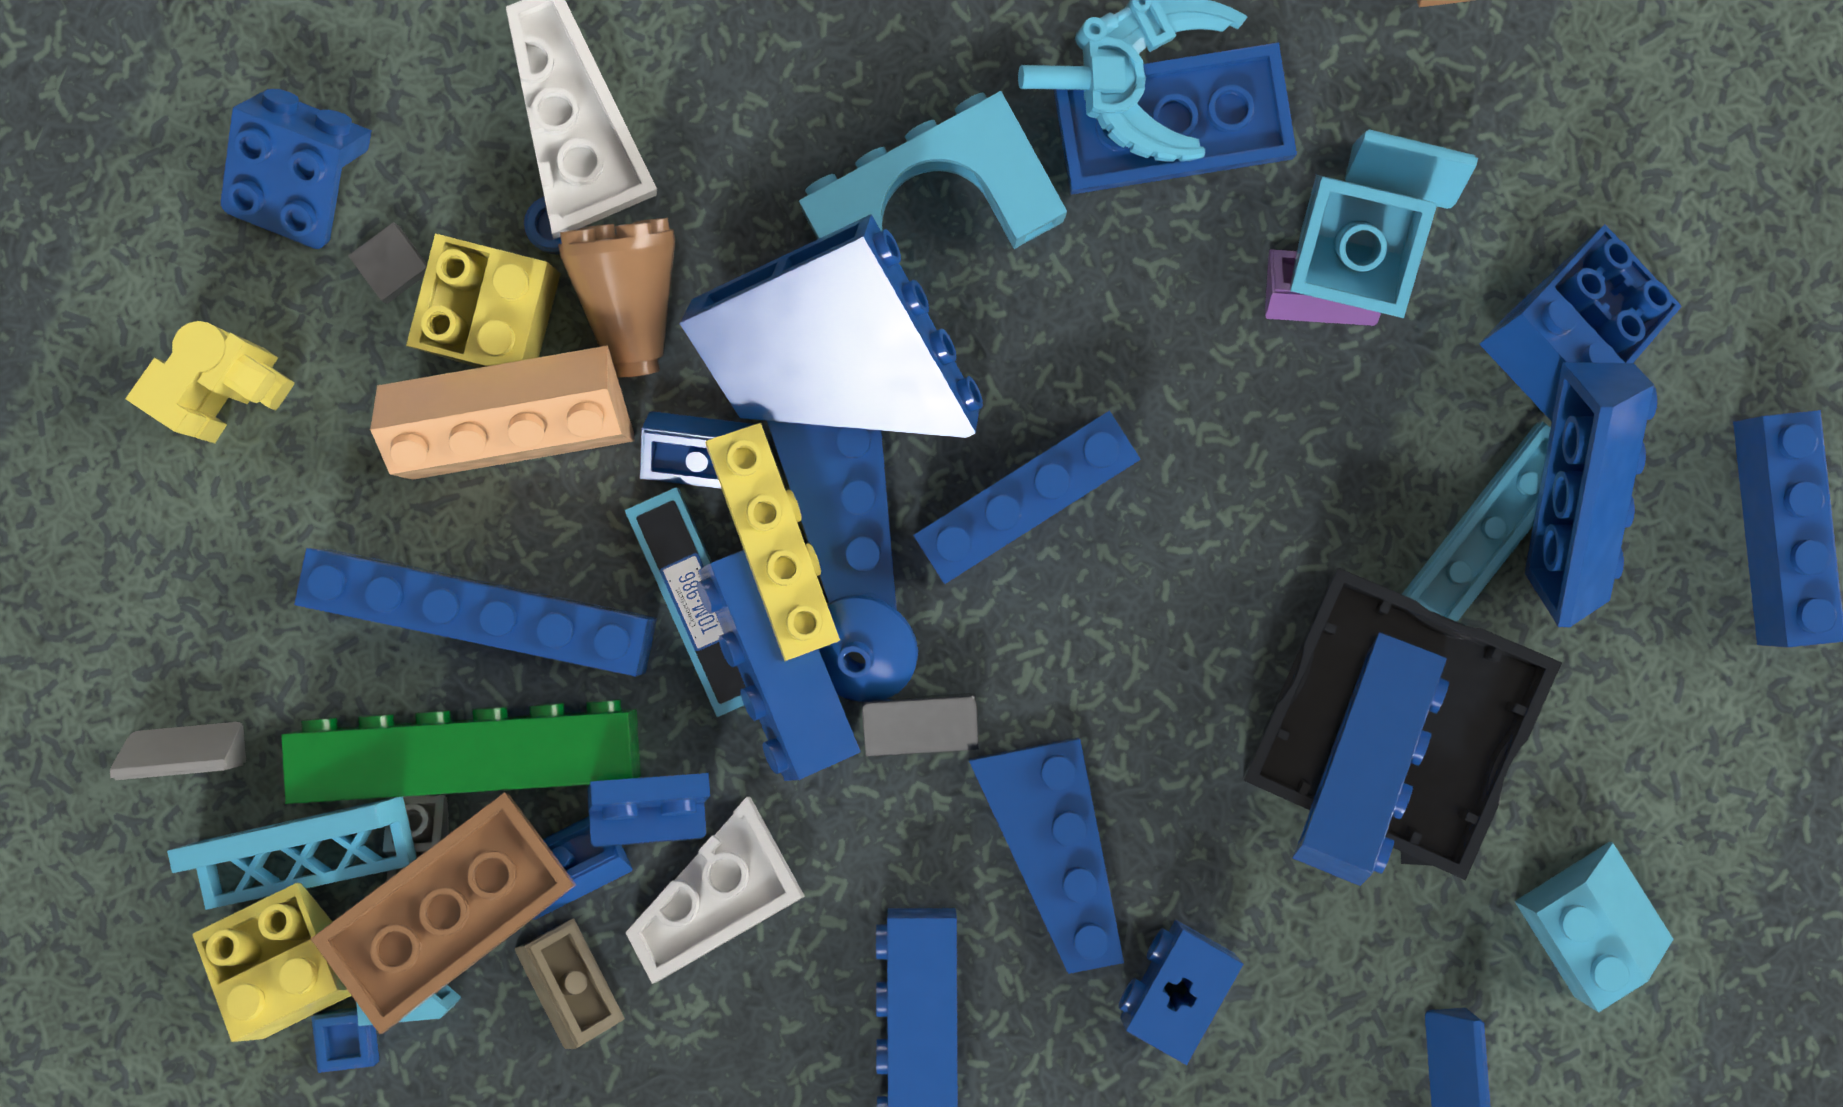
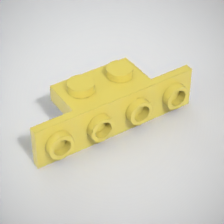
[705,423,840,661]

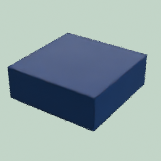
[311,1007,380,1073]

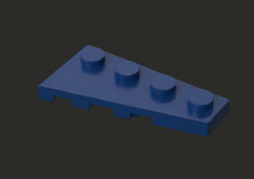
[767,421,897,610]
[968,737,1124,974]

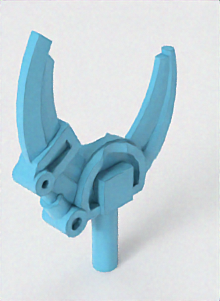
[1018,0,1247,162]

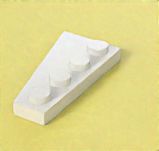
[506,0,657,240]

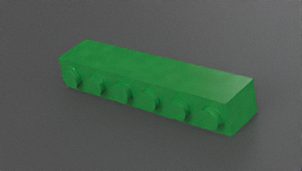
[281,699,641,804]

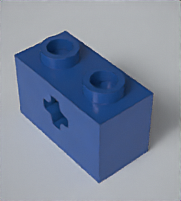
[1118,919,1244,1065]

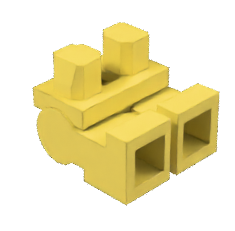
[125,321,295,443]

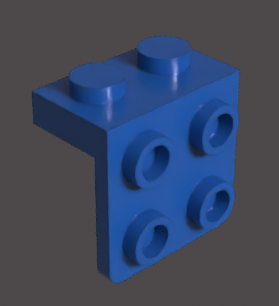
[221,89,372,249]

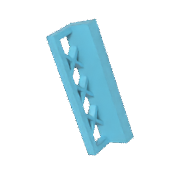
[167,796,417,910]

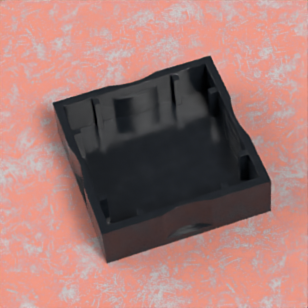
[1243,568,1562,880]

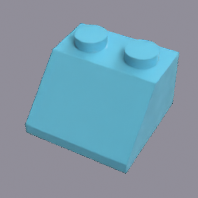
[1290,175,1437,318]
[1515,842,1673,1012]

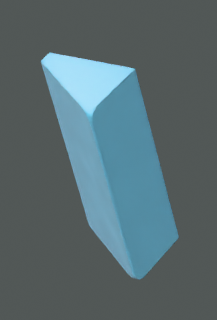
[1345,129,1478,209]

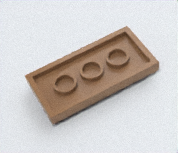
[311,792,576,1034]

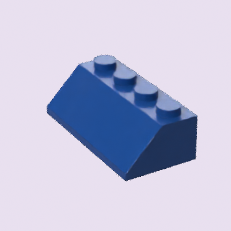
[1525,362,1657,627]

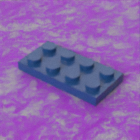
[1054,42,1297,195]

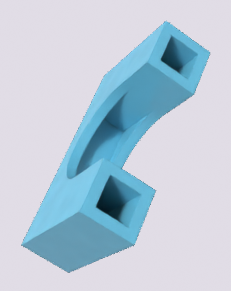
[799,91,1067,249]

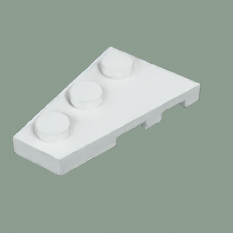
[626,797,805,984]

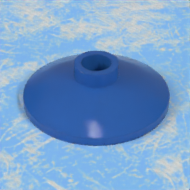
[819,596,918,702]

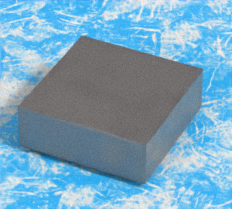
[348,222,427,304]

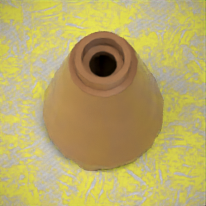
[558,218,675,377]

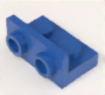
[587,773,710,847]

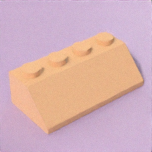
[370,345,635,480]

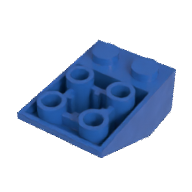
[1479,224,1682,422]

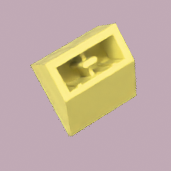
[406,233,561,368]
[192,883,352,1042]

